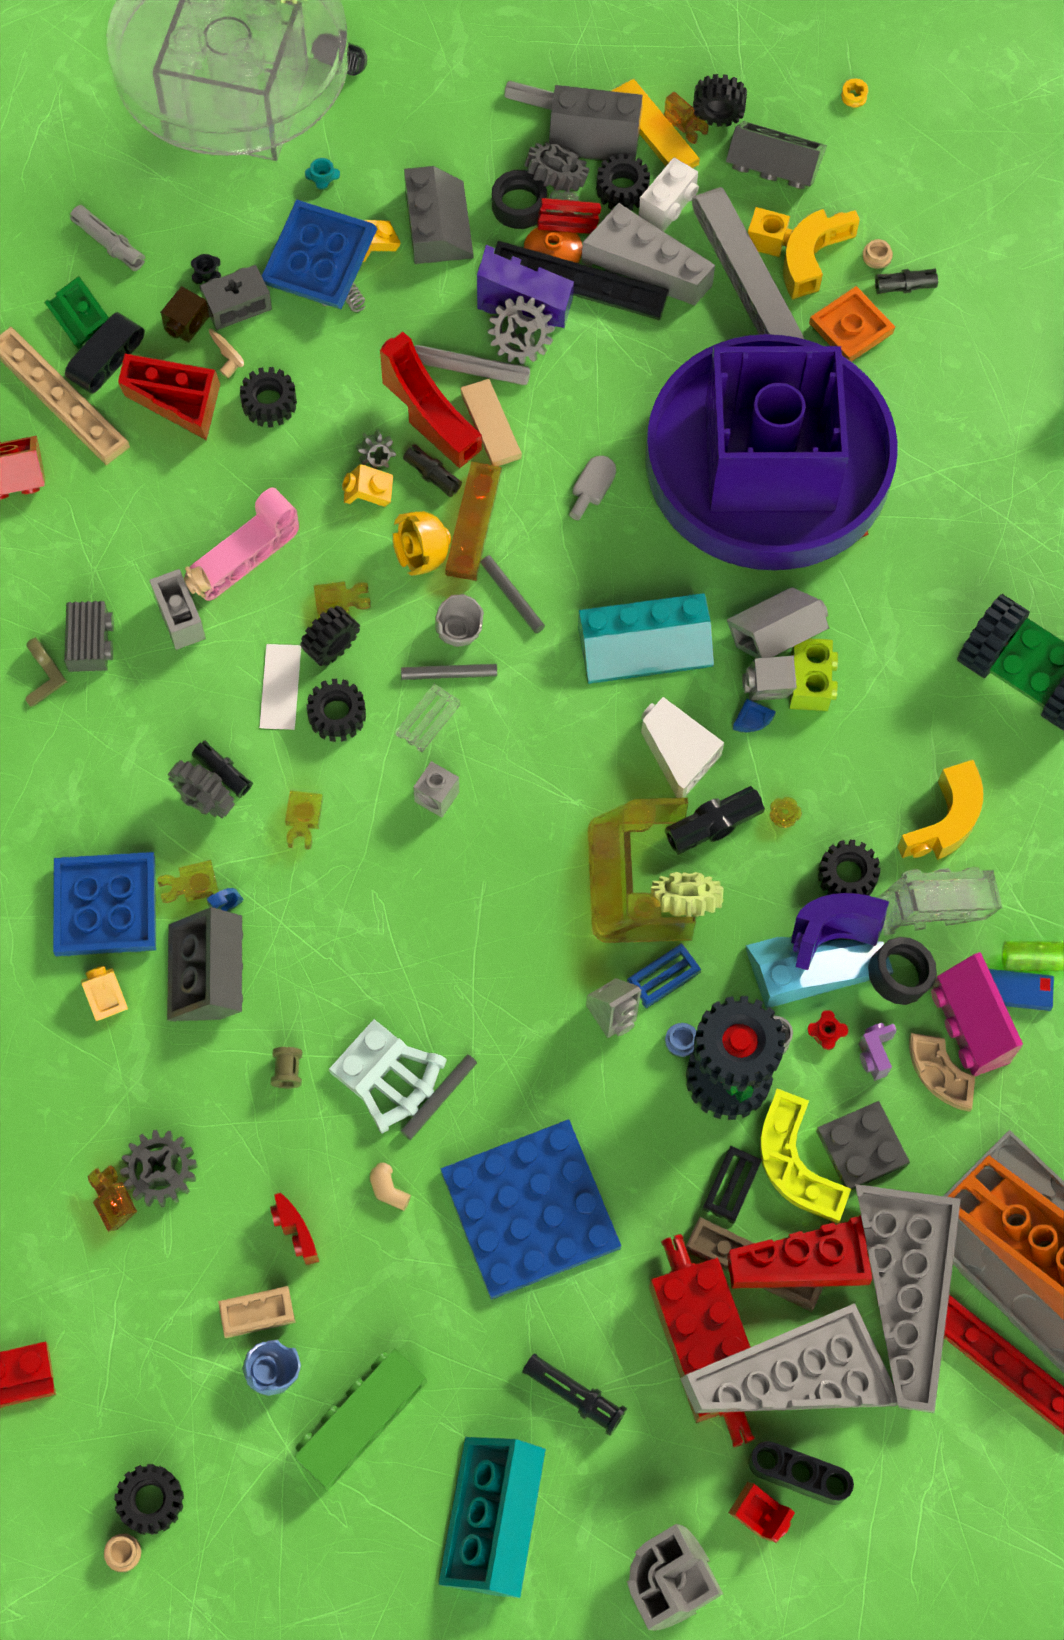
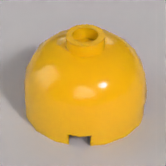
[393,511,451,576]

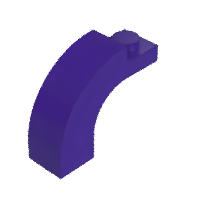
[791,893,890,970]

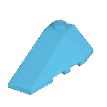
[745,937,894,1009]

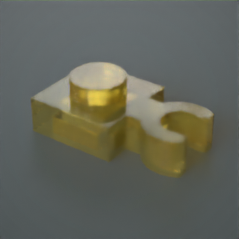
[314,581,371,619]
[285,791,323,850]
[157,860,219,903]

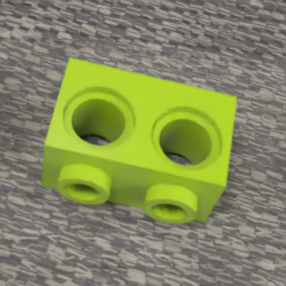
[789,638,838,711]

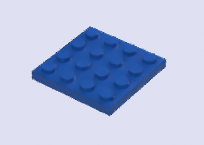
[441,1119,621,1300]

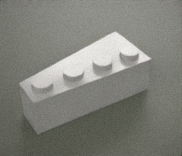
[582,203,715,306]

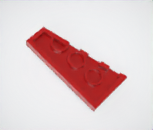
[727,1215,873,1289]

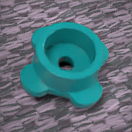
[305,158,340,190]

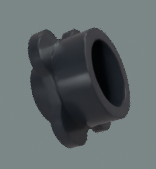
[191,254,221,284]

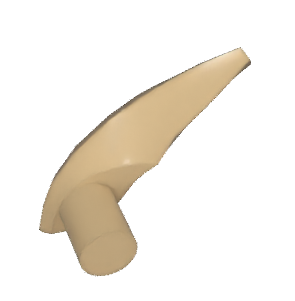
[209,329,244,379]

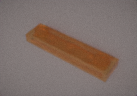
[445,461,502,581]

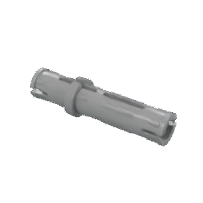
[70,205,145,271]

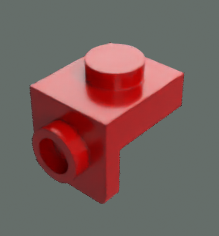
[728,1482,795,1543]

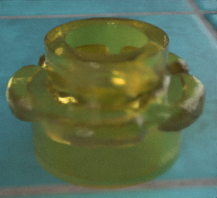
[769,797,802,828]

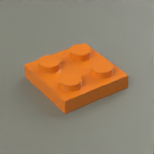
[809,286,895,362]

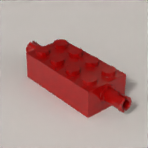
[649,1234,755,1447]

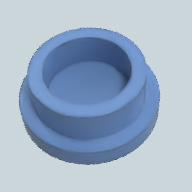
[665,1023,696,1057]

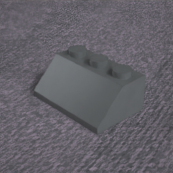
[549,85,643,161]
[726,121,827,189]
[404,166,474,264]
[167,907,243,1021]

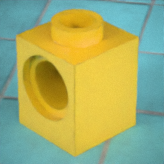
[748,207,793,257]

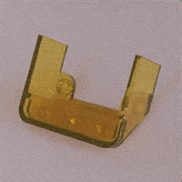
[587,798,696,943]

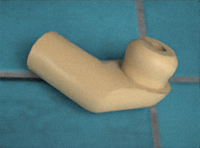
[370,1163,411,1211]

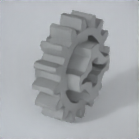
[488,296,555,364]

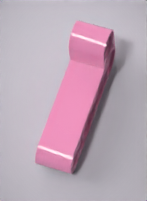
[185,488,299,601]

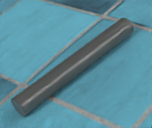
[481,555,545,633]
[401,664,497,680]
[401,1054,477,1140]

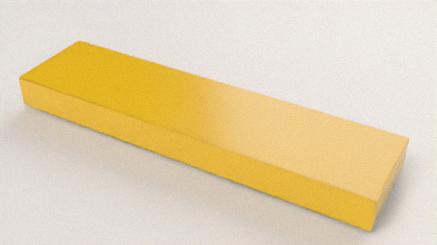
[611,79,700,168]

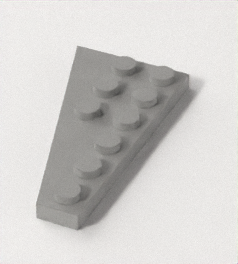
[680,1303,898,1413]

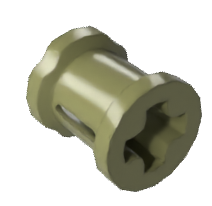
[271,1047,302,1089]

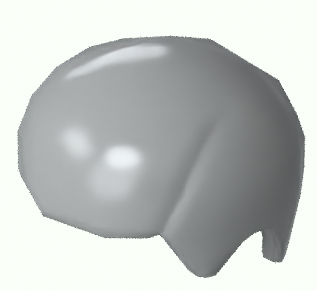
[435,594,484,647]

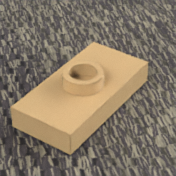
[218,1286,295,1338]

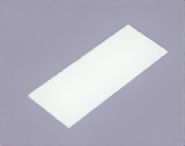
[259,644,301,730]

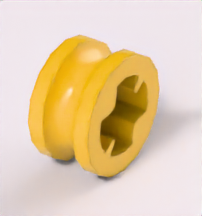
[841,78,868,108]

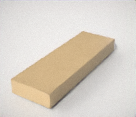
[461,379,522,468]

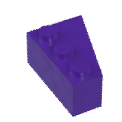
[477,245,574,328]

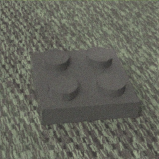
[816,1101,910,1190]

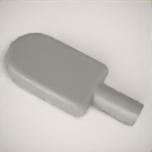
[569,456,616,520]

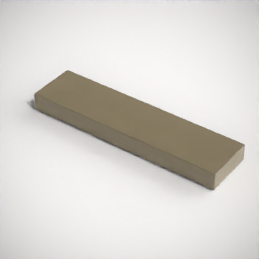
[686,1217,824,1312]

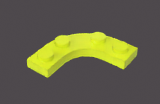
[760,1088,851,1224]

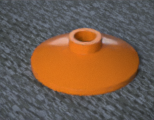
[524,227,583,263]

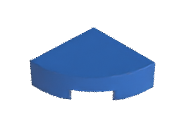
[733,699,776,732]
[207,888,244,912]

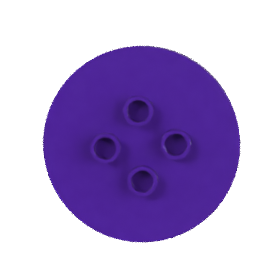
[645,334,898,571]

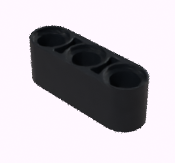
[65,312,145,394]
[748,1441,854,1505]

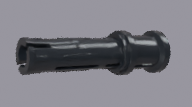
[522,1353,627,1436]

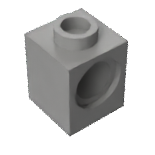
[413,761,459,817]

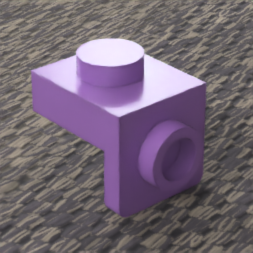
[859,1023,897,1081]

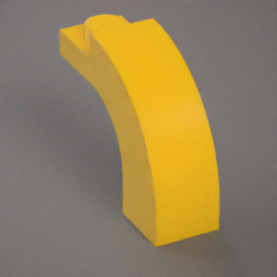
[783,209,860,299]
[897,760,983,860]

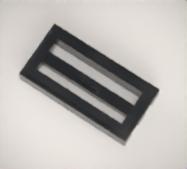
[702,1145,762,1224]

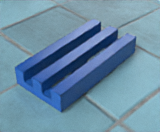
[627,943,701,1009]

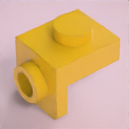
[363,220,401,262]
[342,464,393,507]

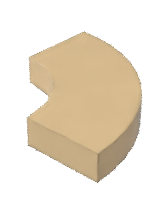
[909,1033,975,1112]

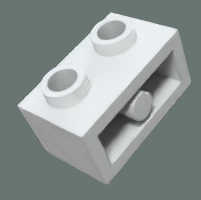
[639,158,699,232]

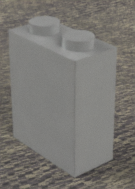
[727,587,829,658]

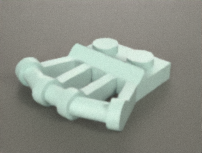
[329,1019,447,1134]

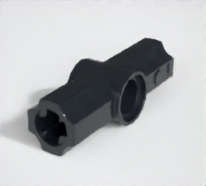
[665,786,765,855]

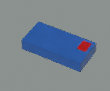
[989,969,1054,1011]

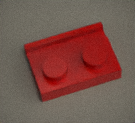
[0,1341,56,1408]

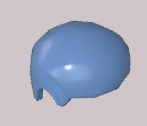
[242,1340,301,1396]

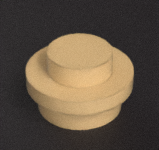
[862,239,893,269]
[104,1534,141,1572]

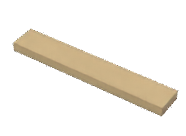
[0,327,130,465]

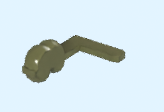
[25,637,67,707]

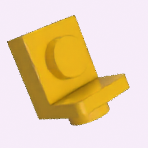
[81,966,128,1021]

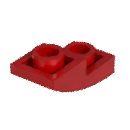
[270,1193,320,1265]

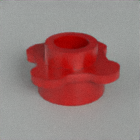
[808,1010,848,1050]

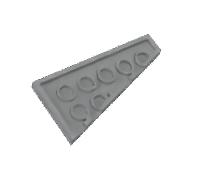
[855,1184,961,1413]

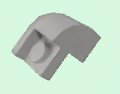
[627,1524,723,1631]

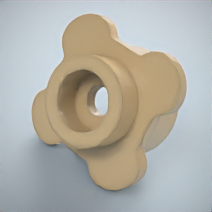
[184,566,212,598]

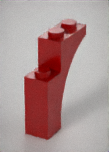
[380,331,482,469]

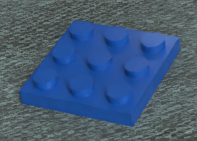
[262,199,377,309]
[53,852,156,956]

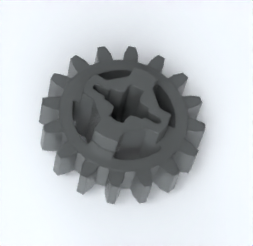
[524,142,589,192]
[168,760,235,818]
[120,1130,198,1207]

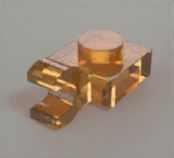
[664,91,709,144]
[88,1165,137,1232]

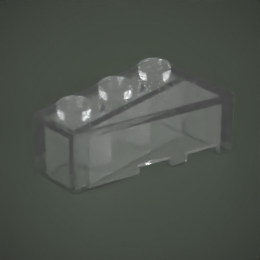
[877,867,1002,935]

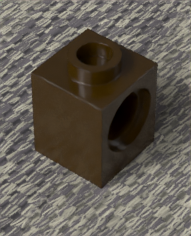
[160,286,210,343]

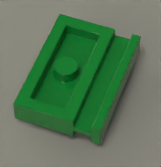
[44,276,109,349]

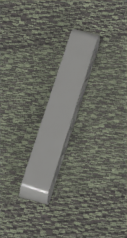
[692,187,804,339]

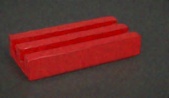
[537,198,601,234]

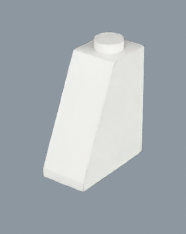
[641,697,724,801]

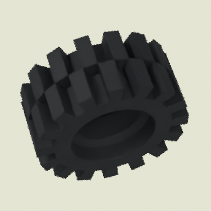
[693,74,747,127]
[596,154,650,211]
[240,367,297,427]
[300,606,360,666]
[306,678,366,742]
[818,839,881,896]
[114,1464,184,1535]

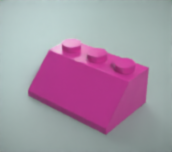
[931,952,1023,1076]

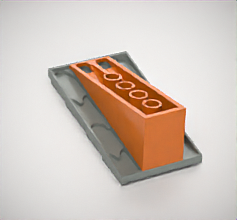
[944,1130,1064,1373]

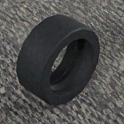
[492,170,547,229]
[868,937,937,1005]

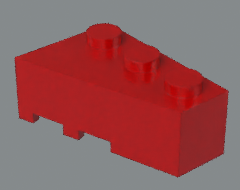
[118,354,220,440]

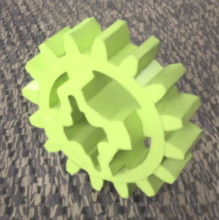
[650,872,723,917]

